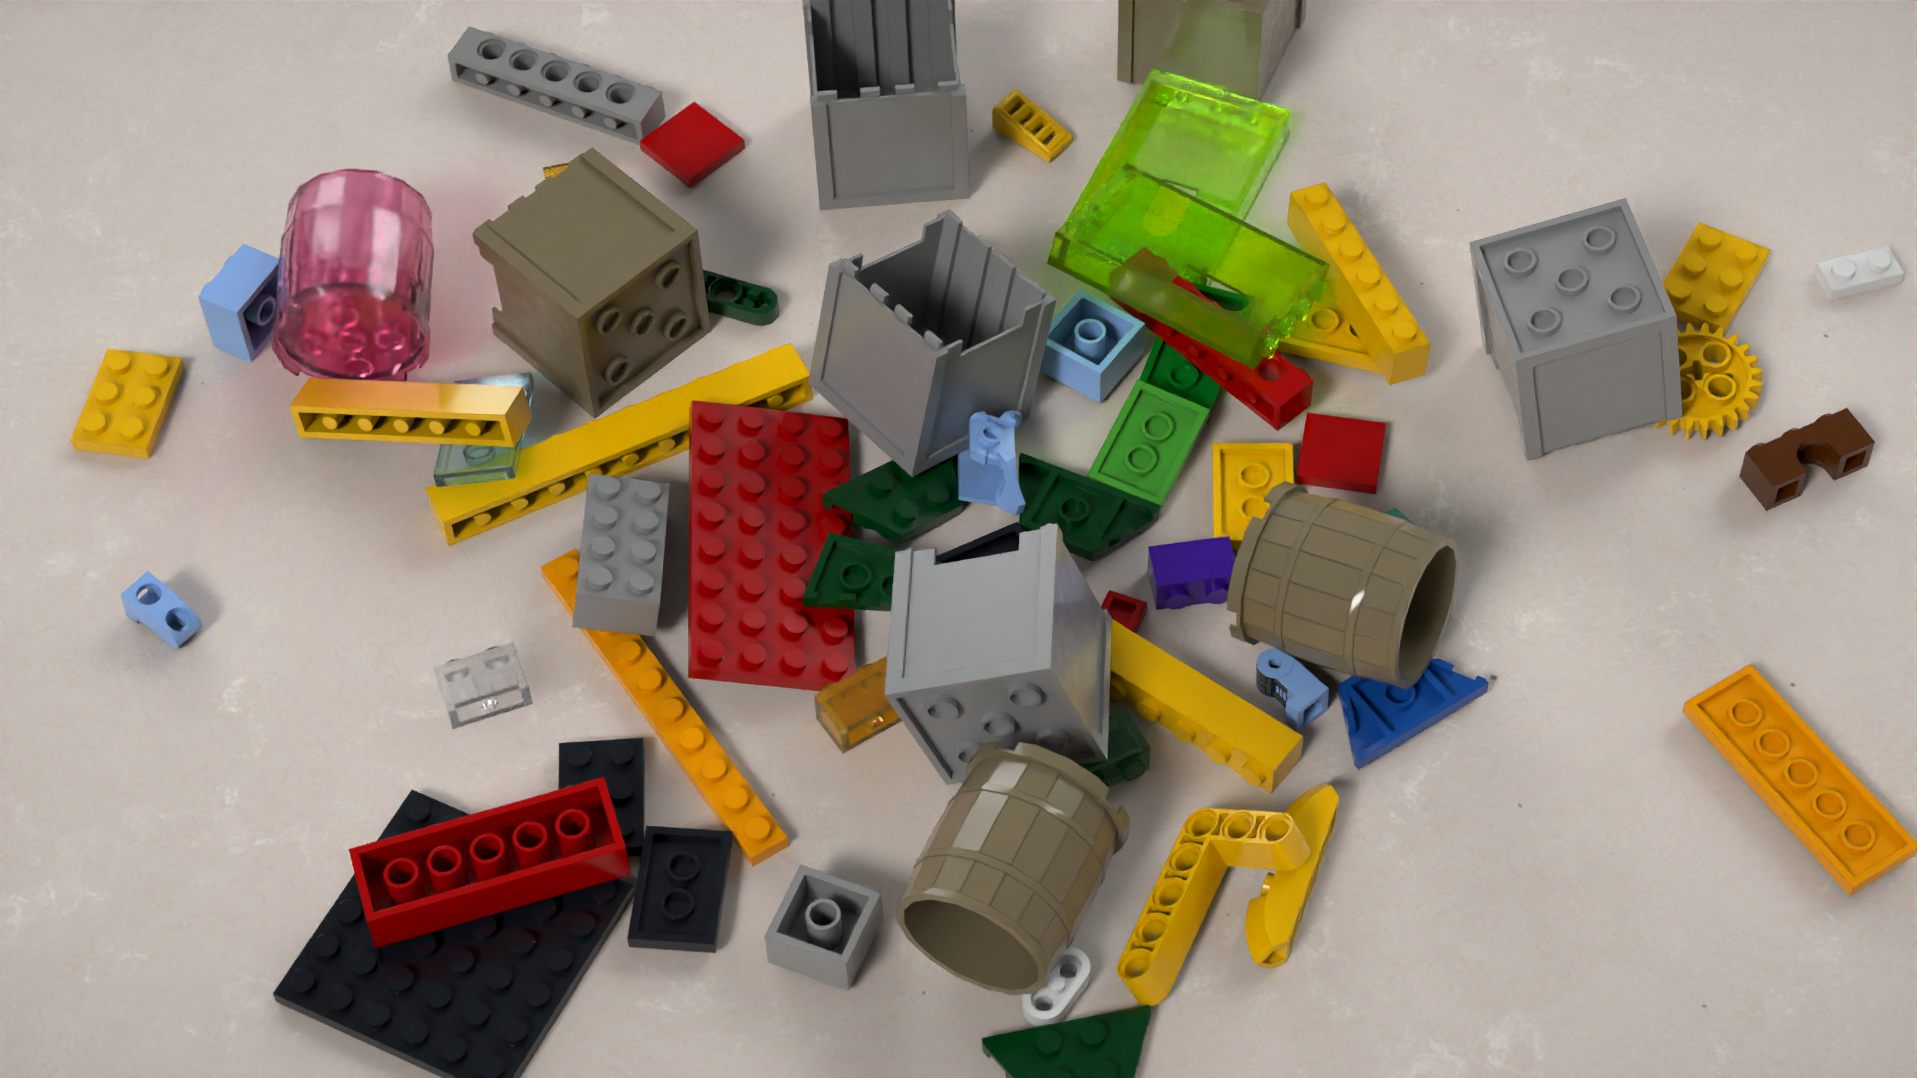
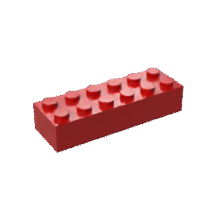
[349,777,631,948]

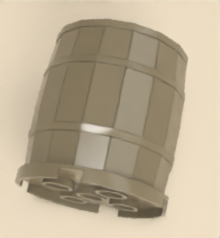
[1227,481,1459,690]
[896,741,1130,995]

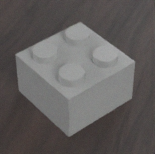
[765,865,883,991]

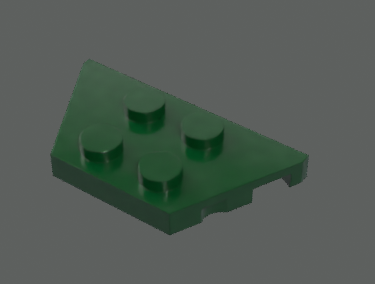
[1019,453,1162,562]
[821,457,964,545]
[982,1005,1151,1078]

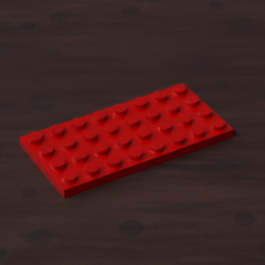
[688,400,856,695]

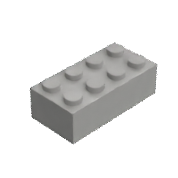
[572,474,670,636]

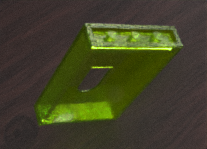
[1065,68,1291,286]
[1047,163,1330,369]

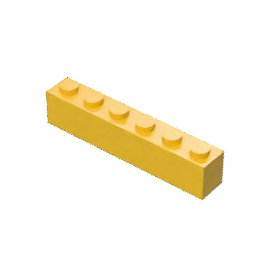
[1287,182,1431,385]
[289,378,532,447]
[1110,619,1303,793]

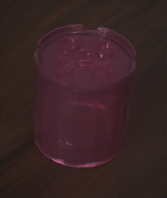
[272,168,434,382]

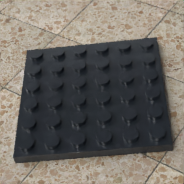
[273,790,635,1078]

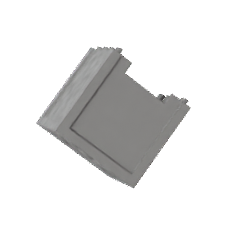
[802,0,970,210]
[1469,198,1683,461]
[808,209,1057,477]
[884,523,1112,785]

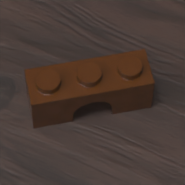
[1739,408,1875,511]

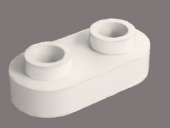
[1022,947,1091,1027]

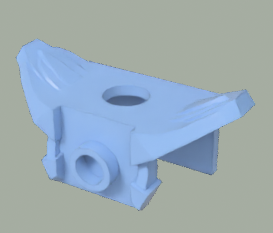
[958,410,1026,515]

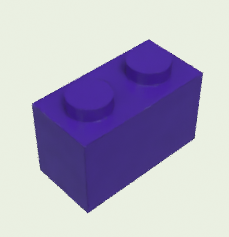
[1148,536,1235,610]

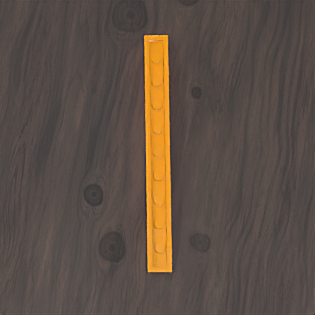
[540,548,789,867]

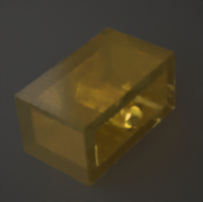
[814,657,902,754]

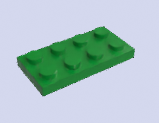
[1139,282,1254,424]

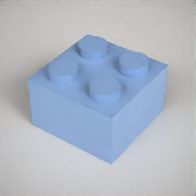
[198,244,295,363]
[1040,289,1145,403]

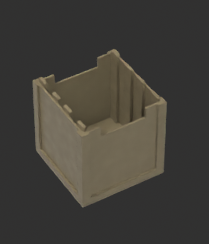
[1117,0,1306,120]
[472,147,711,419]

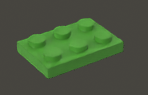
[1087,379,1210,510]

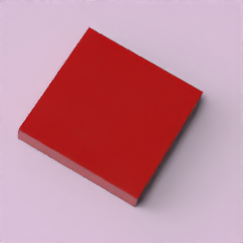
[639,102,745,188]
[1296,413,1386,494]

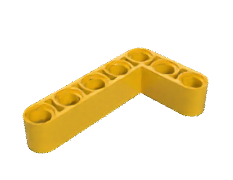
[1116,808,1311,1006]

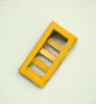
[992,89,1073,163]

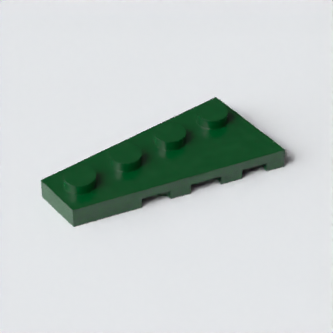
[803,532,944,612]

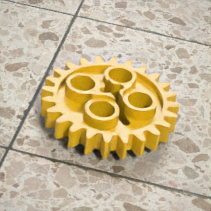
[1655,323,1763,440]

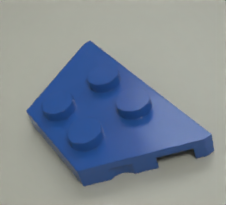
[1338,658,1489,770]

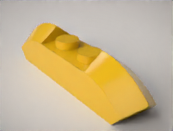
[1245,783,1339,969]

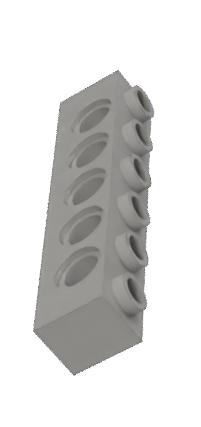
[447,26,665,145]

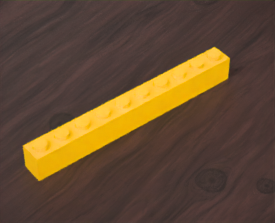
[425,342,813,546]

